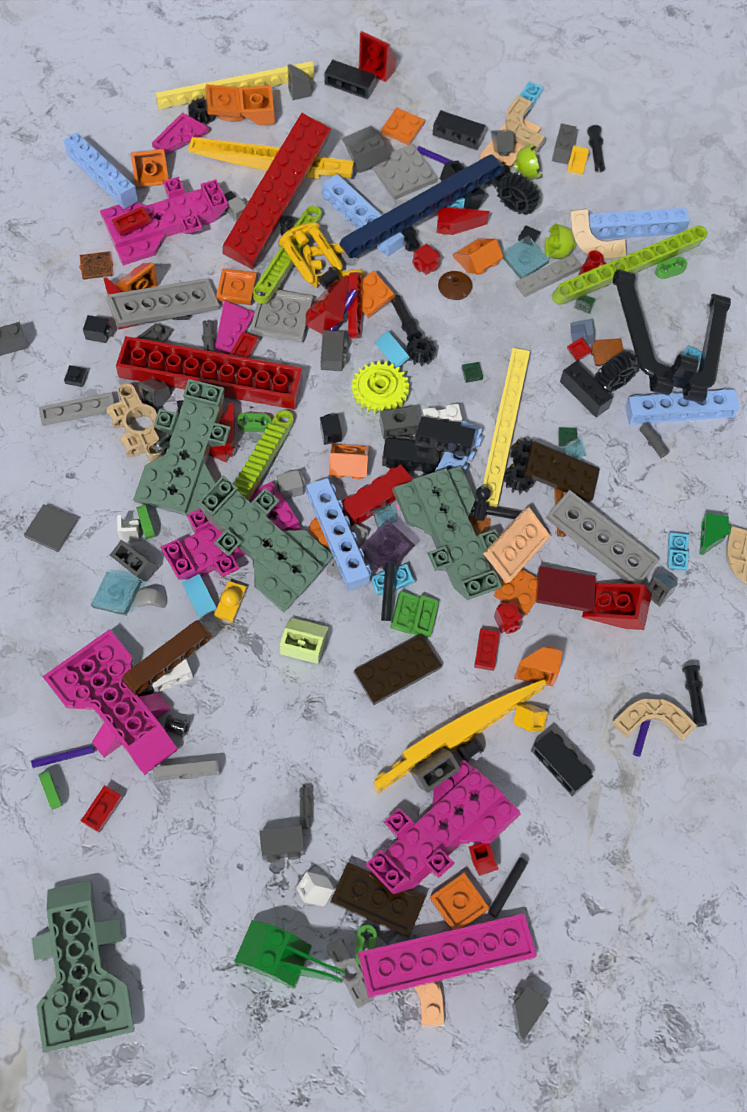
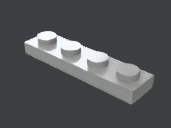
[515,254,582,297]
[39,392,116,426]

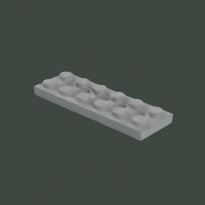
[106,278,219,328]
[546,490,659,584]

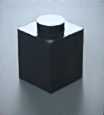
[83,315,112,343]
[320,414,342,445]

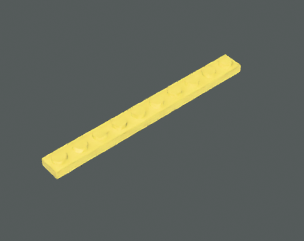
[155,61,314,110]
[482,348,530,507]

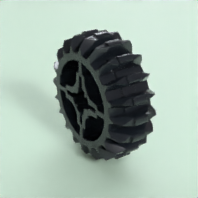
[496,172,540,215]
[594,351,640,393]

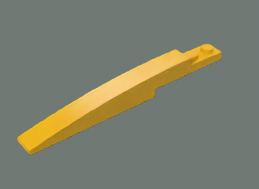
[188,137,354,179]
[373,680,547,794]

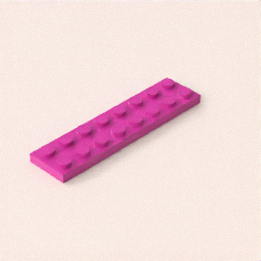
[358,914,537,999]

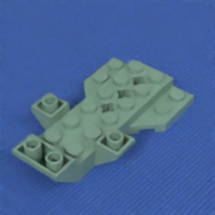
[133,379,231,516]
[392,466,502,600]
[197,475,333,613]
[32,880,135,1053]

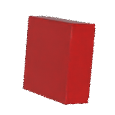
[567,337,592,362]

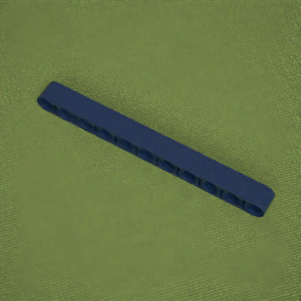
[339,154,504,258]

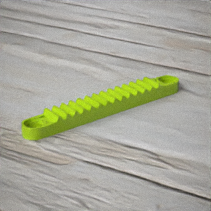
[253,206,322,304]
[233,410,294,501]

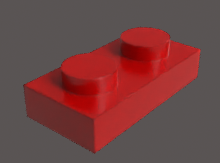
[112,206,151,236]
[229,332,259,358]
[474,629,500,671]
[80,785,123,833]

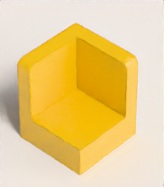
[567,145,589,175]
[513,704,548,732]

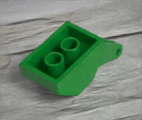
[234,920,346,989]

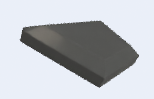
[137,323,171,343]

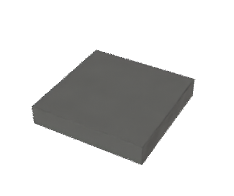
[24,504,78,552]

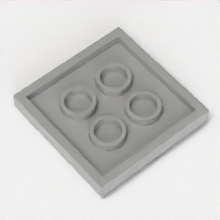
[371,144,438,200]
[250,290,313,343]

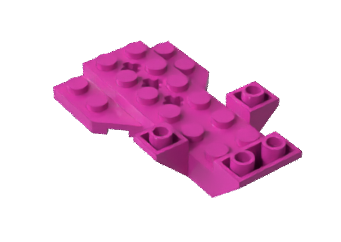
[100,177,228,266]
[160,481,301,580]
[42,629,178,775]
[365,760,521,894]

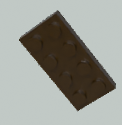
[523,441,600,503]
[354,634,442,706]
[330,862,426,938]

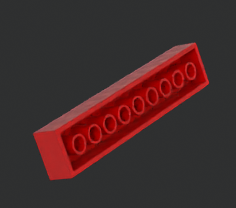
[222,112,331,270]
[116,336,302,410]

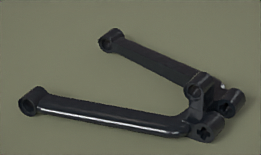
[612,269,731,403]

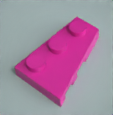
[152,112,209,155]
[215,300,255,355]

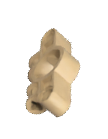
[106,383,164,462]

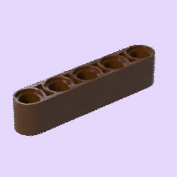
[121,620,212,695]

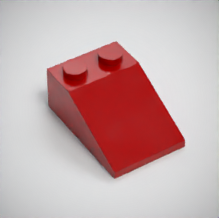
[359,31,396,82]
[305,275,349,334]
[582,583,652,630]

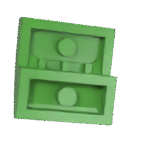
[390,591,439,637]

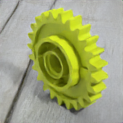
[351,361,409,414]

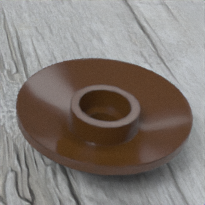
[438,271,472,300]

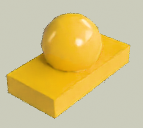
[214,581,247,623]

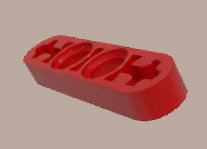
[348,272,362,339]

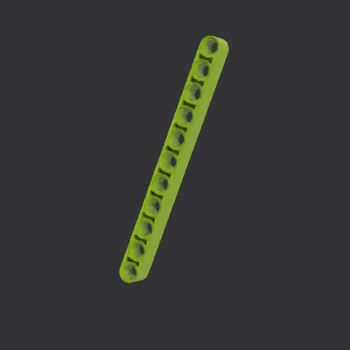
[552,225,708,305]

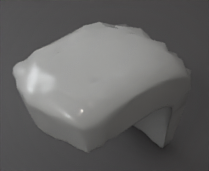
[132,588,167,608]

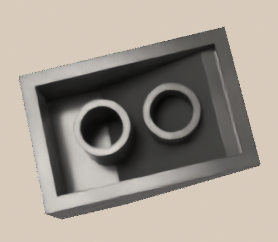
[342,125,389,173]

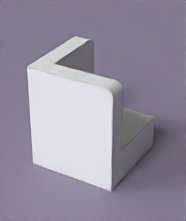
[117,515,140,541]
[296,872,334,906]

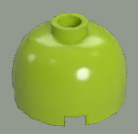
[514,144,541,179]
[544,223,576,259]

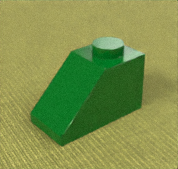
[699,513,731,555]

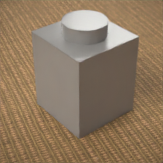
[276,470,306,499]

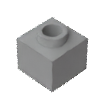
[227,196,247,223]

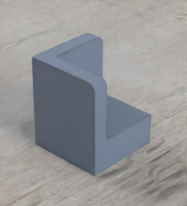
[570,319,594,345]

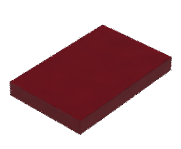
[536,566,595,613]

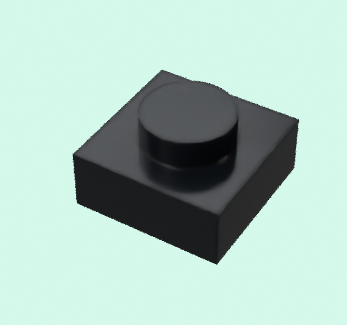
[64,365,88,387]

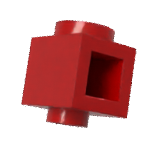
[412,243,440,275]
[494,602,522,634]

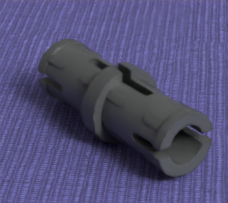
[202,320,216,352]
[639,423,670,458]

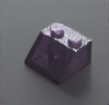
[360,519,415,570]

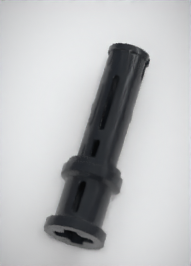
[587,125,605,172]
[402,225,420,252]
[391,295,422,342]
[682,665,707,727]

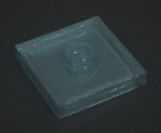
[502,235,549,279]
[91,572,142,616]

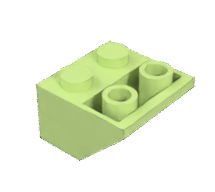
[279,618,329,664]

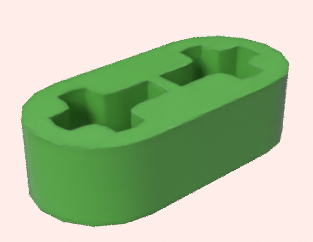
[655,257,687,279]
[237,413,271,433]
[136,505,155,539]
[38,770,62,810]
[355,925,377,968]

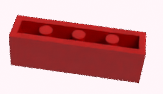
[341,465,413,526]

